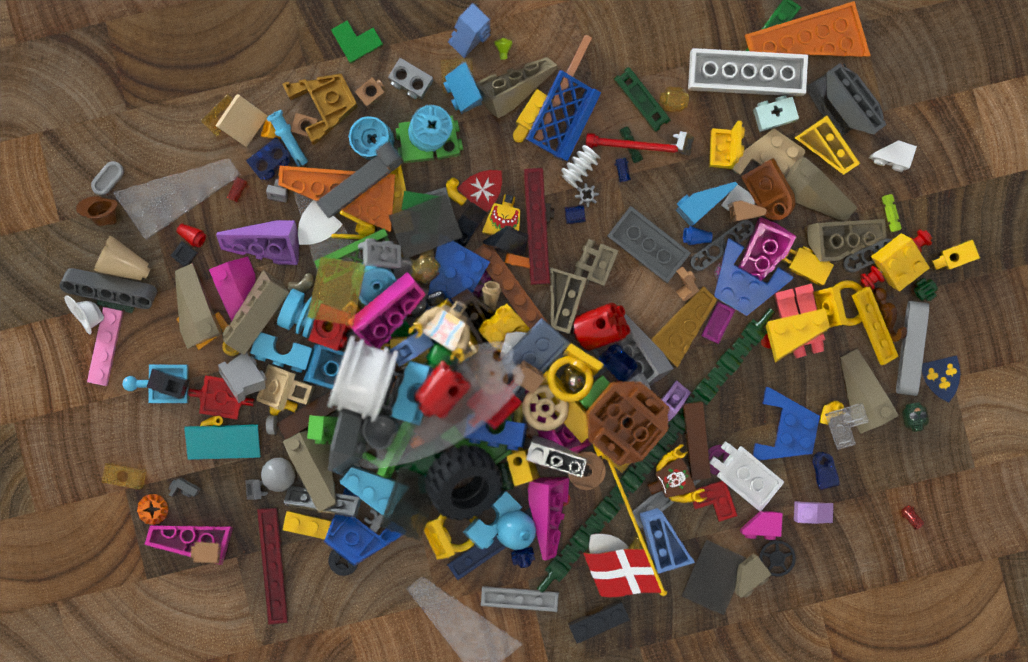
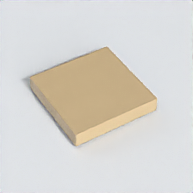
[215,94,268,147]
[256,364,296,411]

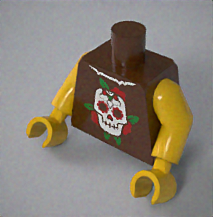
[647,444,707,503]

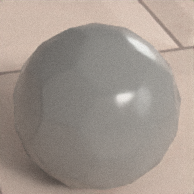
[261,458,295,492]

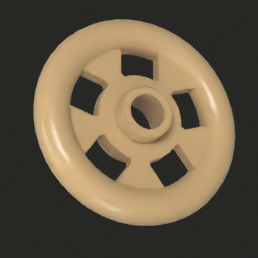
[522,385,569,431]

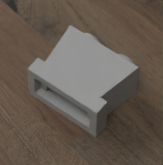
[218,352,267,403]

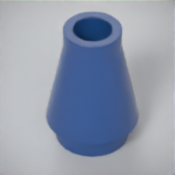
[683,226,712,245]

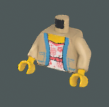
[409,301,470,363]

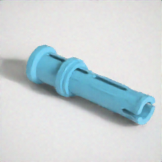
[267,110,308,167]

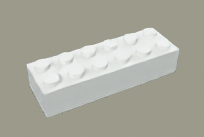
[688,48,808,97]

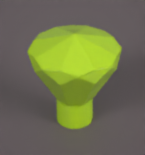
[495,38,512,59]

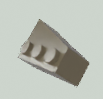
[550,267,589,335]

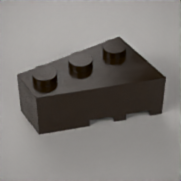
[451,289,496,351]

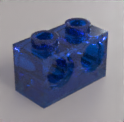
[246,137,293,181]

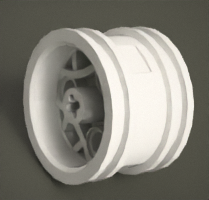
[327,336,398,422]

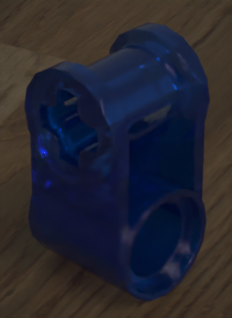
[599,344,638,382]
[813,452,840,490]

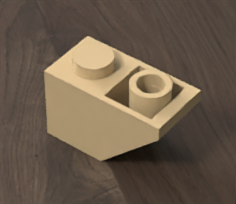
[288,379,315,405]

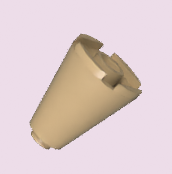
[94,236,151,281]

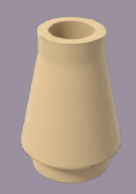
[482,281,501,310]

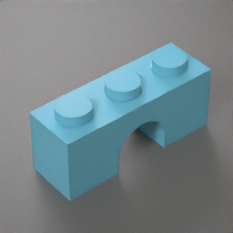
[250,332,313,373]
[391,361,434,426]
[463,491,522,549]

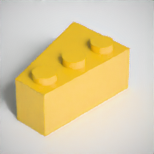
[766,308,830,363]

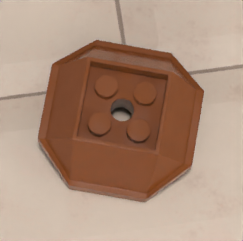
[586,381,669,466]

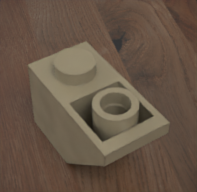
[735,553,771,598]

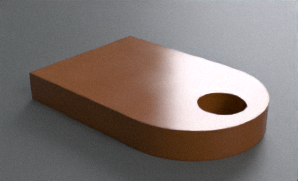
[741,158,795,220]

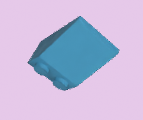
[443,62,482,114]
[676,182,738,226]
[303,344,346,390]

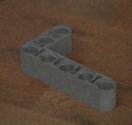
[317,141,404,218]

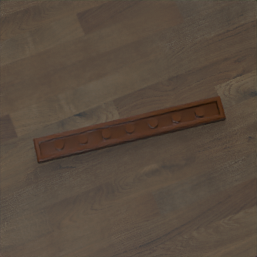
[277,361,416,440]

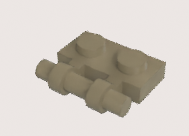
[574,239,619,286]

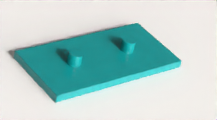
[184,425,261,460]

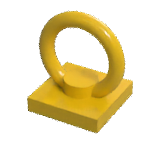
[813,280,863,328]
[547,343,603,402]
[421,514,476,560]

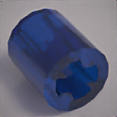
[564,205,586,224]

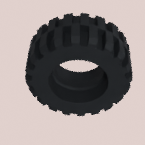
[425,445,503,520]

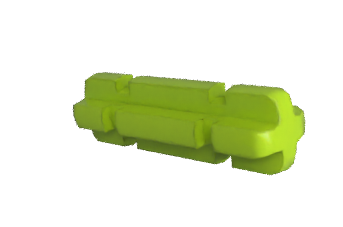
[882,194,902,232]

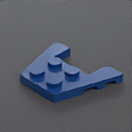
[714,238,793,316]
[753,387,820,460]
[324,487,405,566]

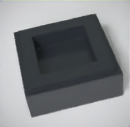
[171,241,198,267]

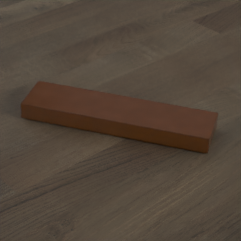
[683,401,711,480]

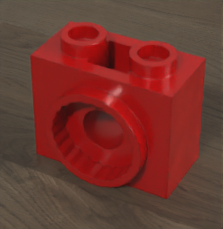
[308,303,353,351]

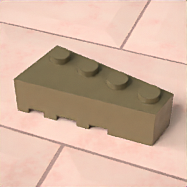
[222,270,289,355]

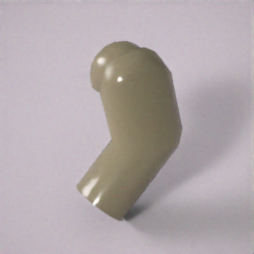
[288,273,315,293]

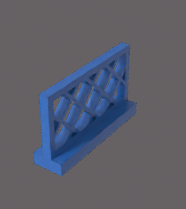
[526,70,601,161]

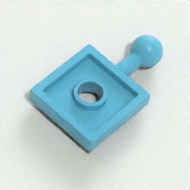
[122,365,189,403]

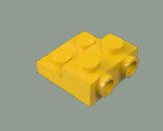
[478,304,530,353]

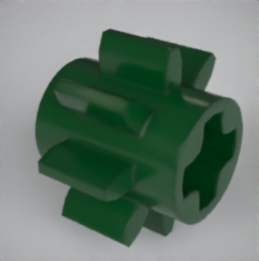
[914,278,938,302]

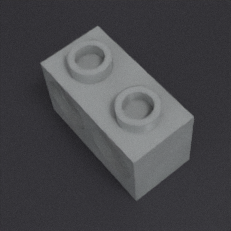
[388,58,434,100]

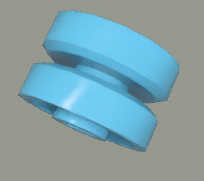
[351,262,397,306]

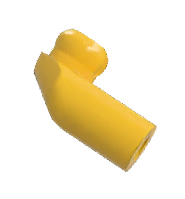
[446,178,467,206]
[269,400,299,416]
[819,401,844,425]
[200,416,223,426]

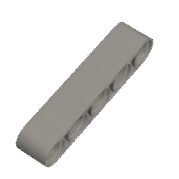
[896,301,929,396]

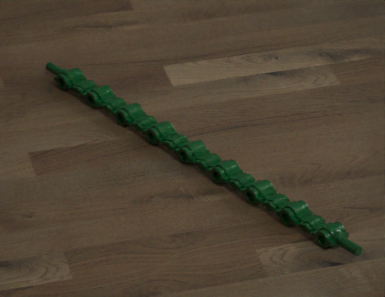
[537,308,775,593]

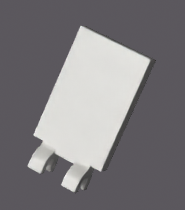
[709,441,784,512]

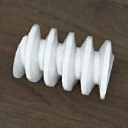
[561,145,601,188]

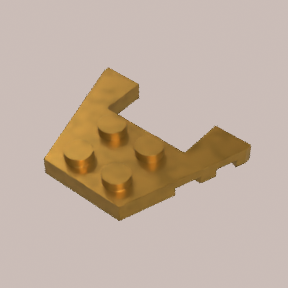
[282,74,358,145]

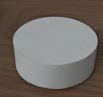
[266,415,278,435]

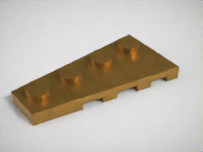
[651,286,717,368]

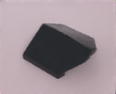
[483,226,528,256]

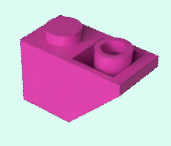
[740,511,782,540]

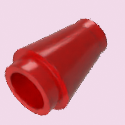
[176,223,206,248]

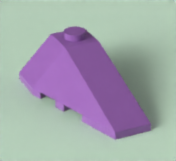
[216,220,299,265]

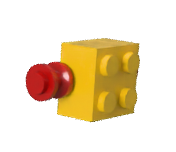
[860,230,932,292]

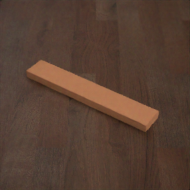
[535,35,592,141]

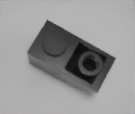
[448,202,488,247]
[147,369,190,399]

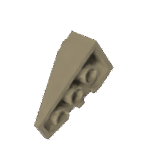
[475,57,558,118]
[785,157,857,221]

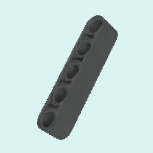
[59,268,157,309]

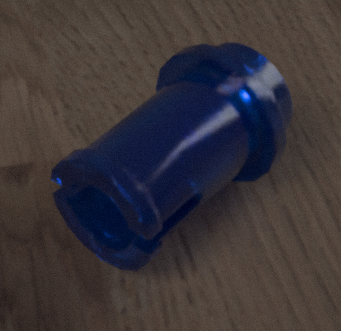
[614,157,631,182]

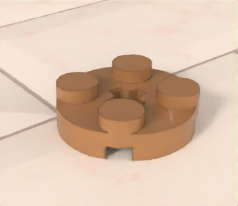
[567,451,606,490]

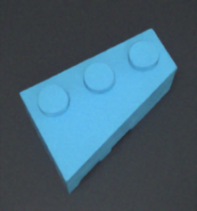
[339,465,409,517]

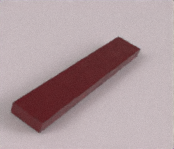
[524,168,550,285]
[257,507,288,625]

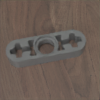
[842,239,892,273]

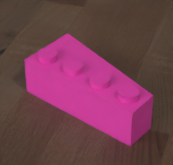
[348,272,426,349]
[144,526,233,565]

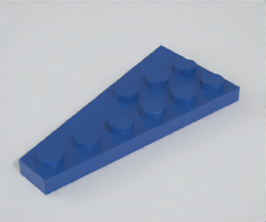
[425,233,490,344]

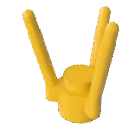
[331,211,375,240]

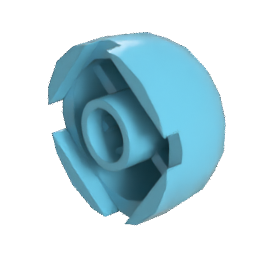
[497,510,536,550]

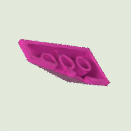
[739,217,796,280]
[528,477,569,560]

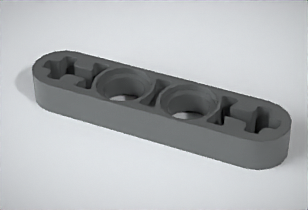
[690,220,754,271]

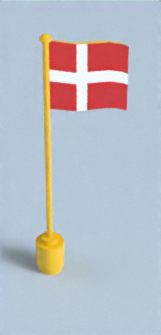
[583,445,667,597]

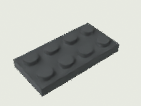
[607,206,691,283]

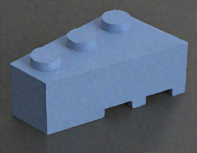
[448,3,491,58]
[639,508,695,574]

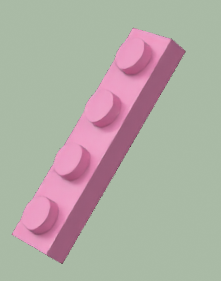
[87,307,124,386]

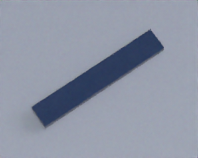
[447,508,533,580]

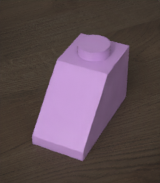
[661,380,691,422]
[794,501,833,523]

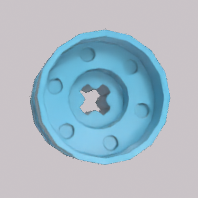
[408,105,452,152]
[349,116,395,160]
[277,289,324,338]

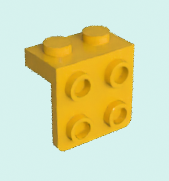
[709,121,745,169]

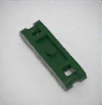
[614,67,671,133]

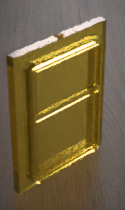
[308,257,366,326]

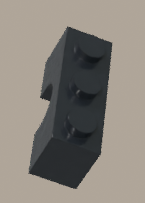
[568,599,630,644]

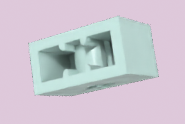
[753,95,799,132]

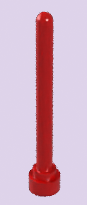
[586,133,678,153]

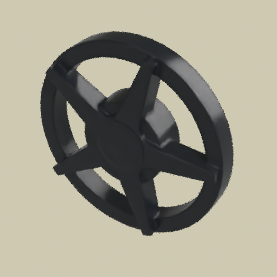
[759,540,796,576]

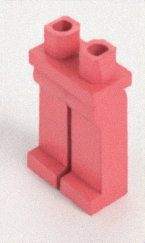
[773,284,825,358]

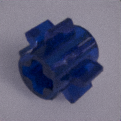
[511,547,535,568]

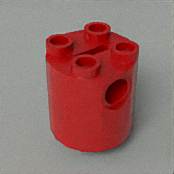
[574,302,631,351]
[414,361,471,419]

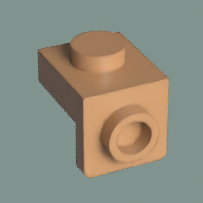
[676,267,700,301]

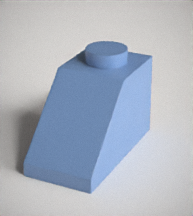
[389,329,434,367]

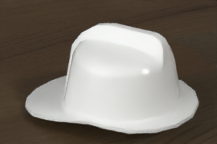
[65,296,104,334]

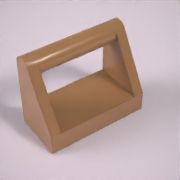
[728,200,767,223]

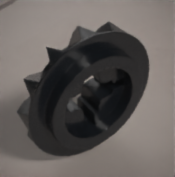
[328,550,358,576]

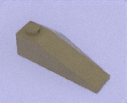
[807,219,887,262]
[175,263,223,349]
[840,348,899,434]
[283,431,337,513]

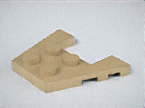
[731,128,805,177]

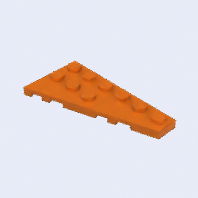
[745,1,871,57]
[278,166,396,232]

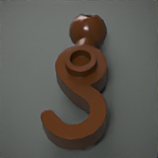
[872,287,907,342]

